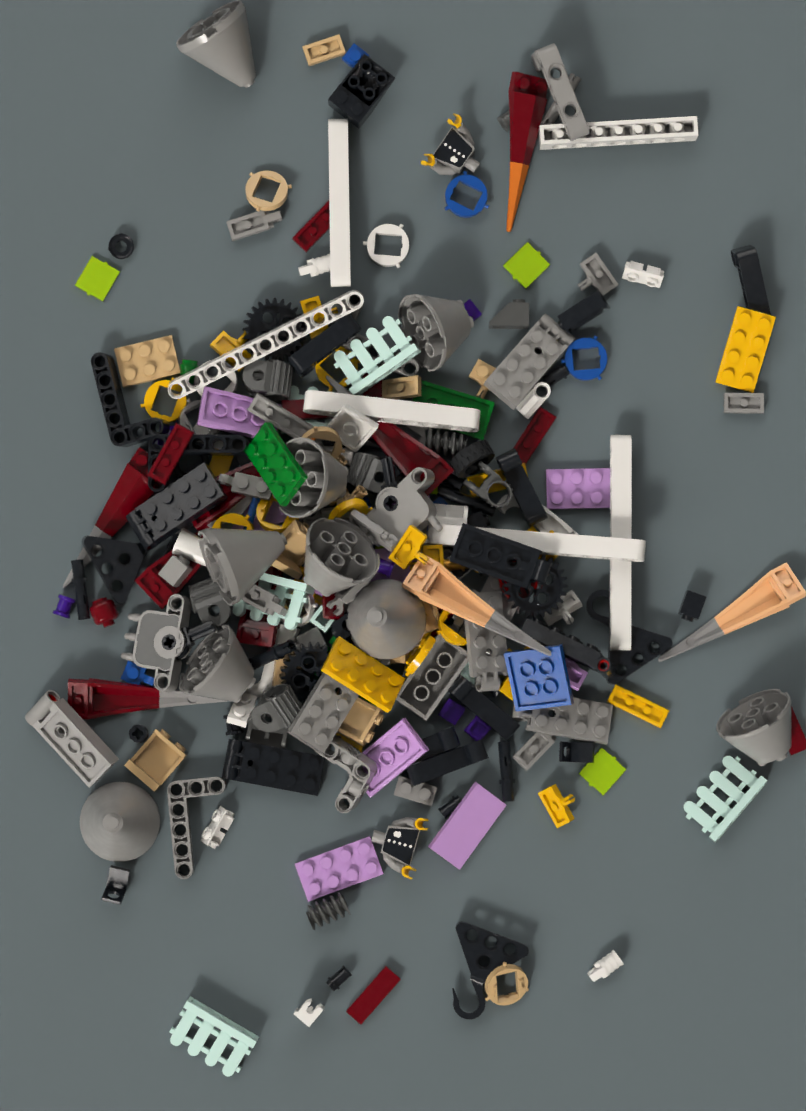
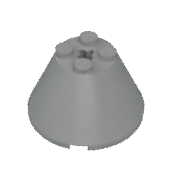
[398,294,474,371]
[273,437,348,518]
[303,517,380,597]
[179,625,256,703]
[716,689,792,766]

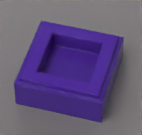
[438,698,466,725]
[463,715,491,741]

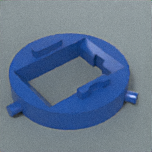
[444,171,489,218]
[561,336,607,381]

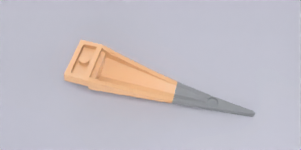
[402,556,551,656]
[658,562,806,662]

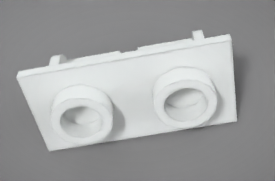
[622,261,664,288]
[201,806,235,849]

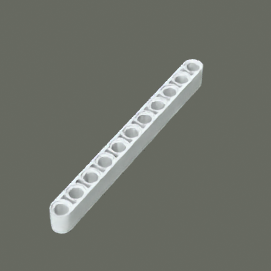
[168,290,364,399]
[610,435,632,650]
[427,524,646,562]

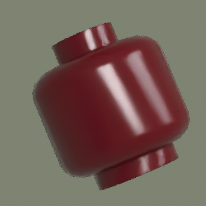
[90,597,119,628]

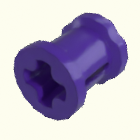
[377,558,395,578]
[53,594,76,619]

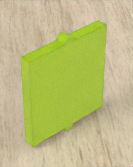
[503,242,550,289]
[75,256,120,301]
[578,748,626,795]

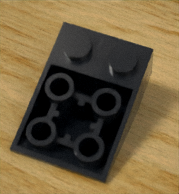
[328,54,395,129]

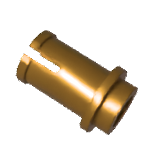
[444,559,468,571]

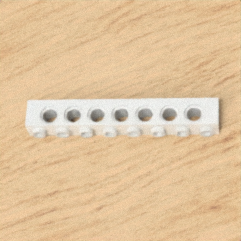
[539,116,698,150]

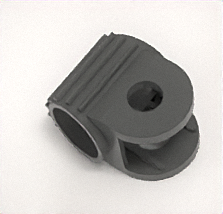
[243,360,294,403]
[347,452,385,496]
[463,461,513,509]
[188,578,232,628]
[251,684,303,732]

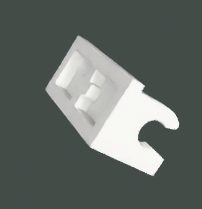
[434,504,468,526]
[294,998,324,1027]

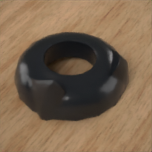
[108,233,134,259]

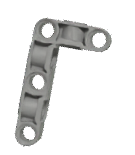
[531,43,590,141]
[288,728,377,813]

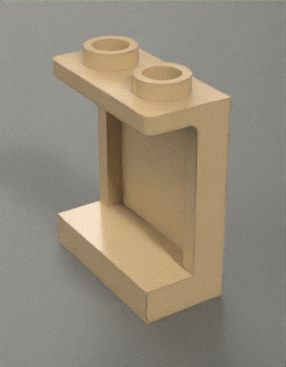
[271,519,310,580]
[336,689,384,746]
[124,729,187,792]

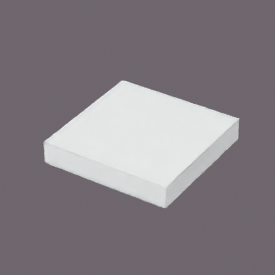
[326,404,379,453]

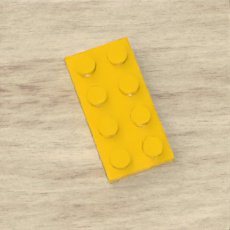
[715,306,776,393]
[321,636,405,713]

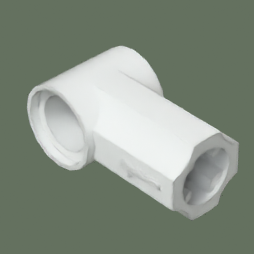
[516,382,551,419]

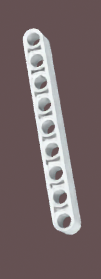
[328,119,351,287]
[303,390,481,432]

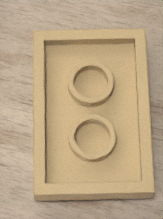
[114,335,181,388]

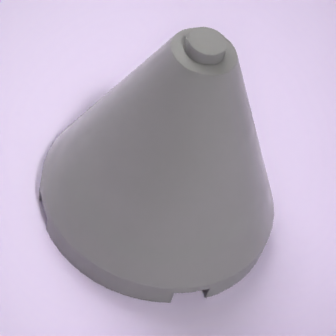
[176,0,256,88]
[198,528,287,606]
[346,579,426,659]
[80,782,160,862]

